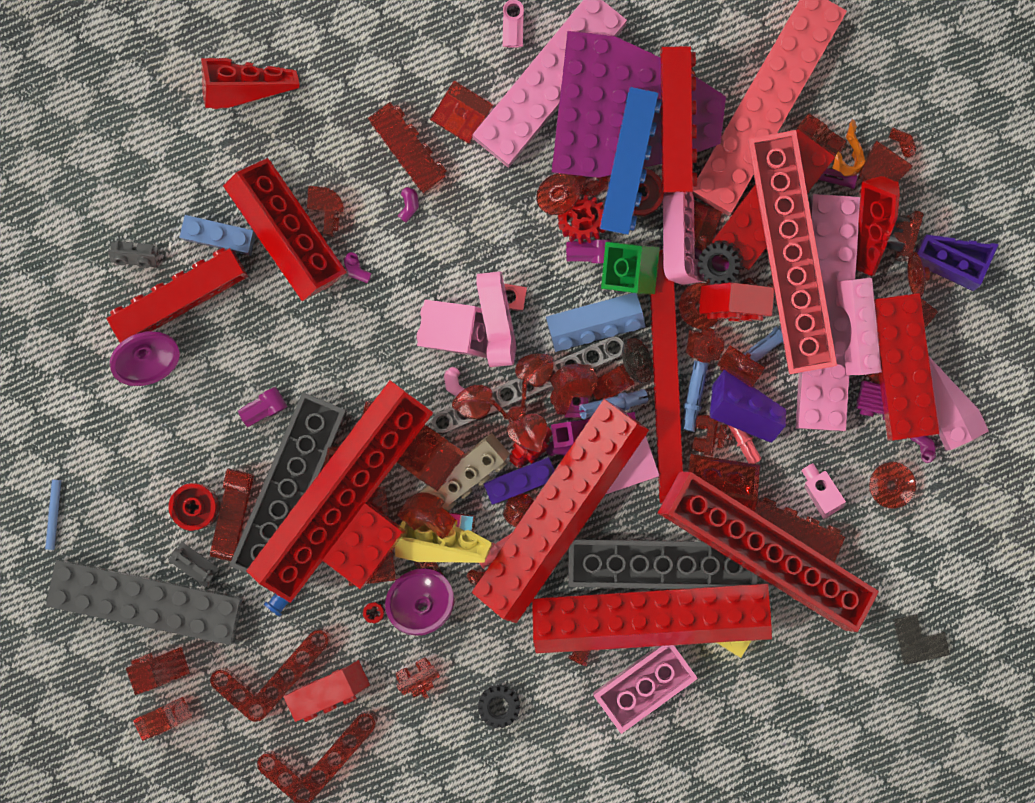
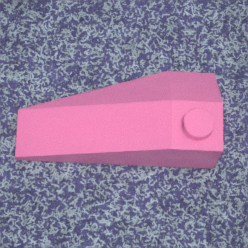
[929,357,989,450]

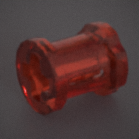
[568,650,591,667]

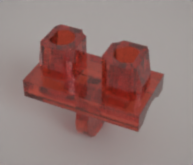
[717,345,765,387]
[591,364,635,400]
[692,415,732,457]
[396,657,440,700]

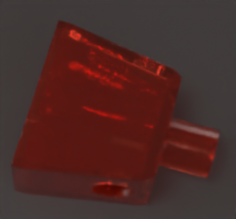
[857,140,913,195]

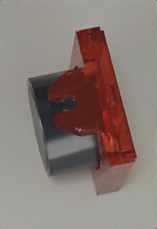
[886,210,924,262]

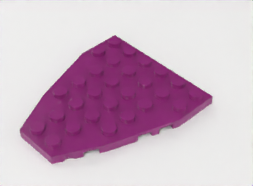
[552,31,726,178]

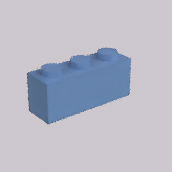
[179,215,256,256]

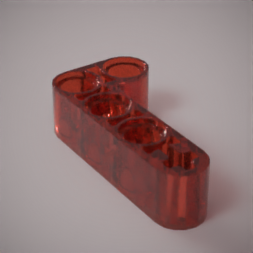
[210,468,254,562]

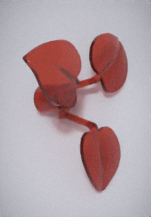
[452,354,554,452]

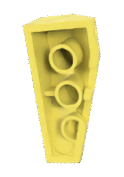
[395,505,492,563]

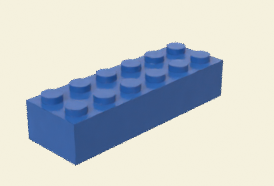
[600,87,662,235]

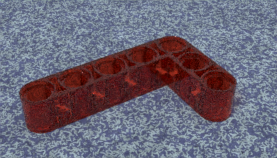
[210,628,330,722]
[257,711,377,803]

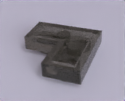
[893,614,950,665]

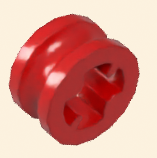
[363,602,384,624]

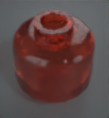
[503,493,534,527]

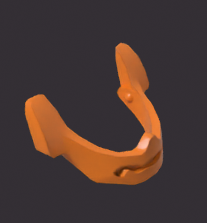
[832,119,866,176]

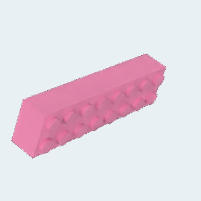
[472,0,627,168]

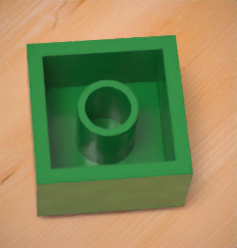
[601,242,660,294]

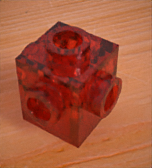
[686,328,724,363]

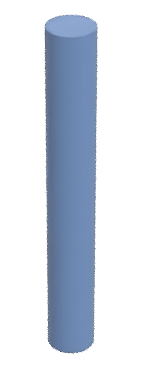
[45,479,61,550]

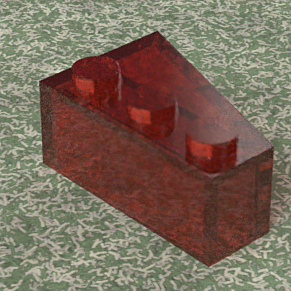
[126,647,190,695]

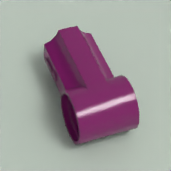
[566,240,612,263]
[237,386,288,428]

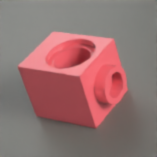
[504,284,527,312]

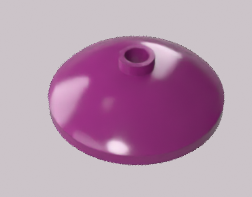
[109,331,180,386]
[385,569,455,636]

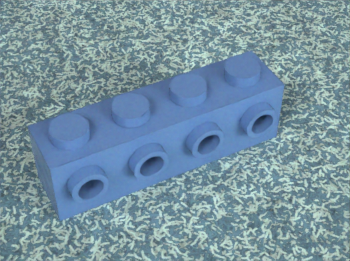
[546,293,645,352]

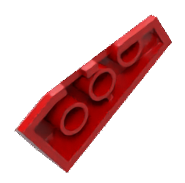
[201,58,300,109]
[856,176,900,276]

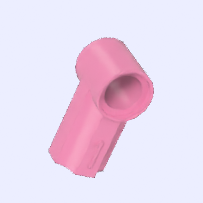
[503,0,524,48]

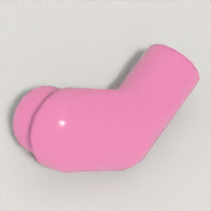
[444,367,469,401]

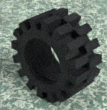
[698,240,743,284]
[478,685,520,728]

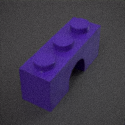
[483,457,554,505]

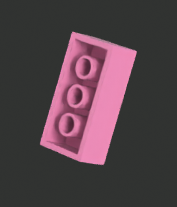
[593,645,698,734]

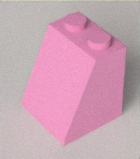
[417,300,488,358]

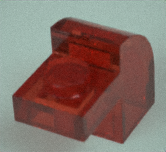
[306,186,345,237]
[550,364,598,415]
[397,492,456,539]
[133,697,193,741]

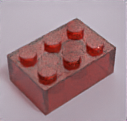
[397,424,465,492]
[686,454,760,512]

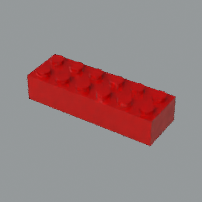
[660,46,697,192]
[712,129,835,271]
[223,158,347,302]
[106,248,249,343]
[874,293,939,441]

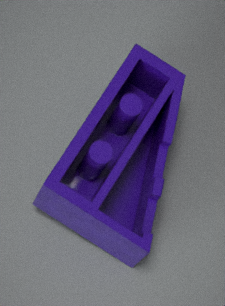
[910,235,999,292]
[710,367,786,443]

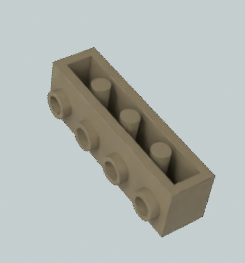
[418,432,510,515]

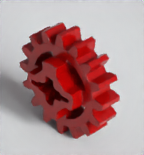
[558,195,606,244]
[509,423,552,468]

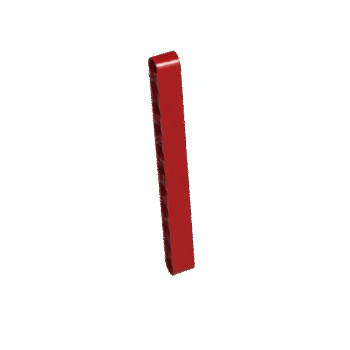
[650,250,683,504]

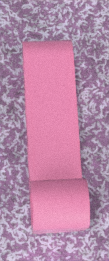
[663,192,705,285]
[476,271,516,367]

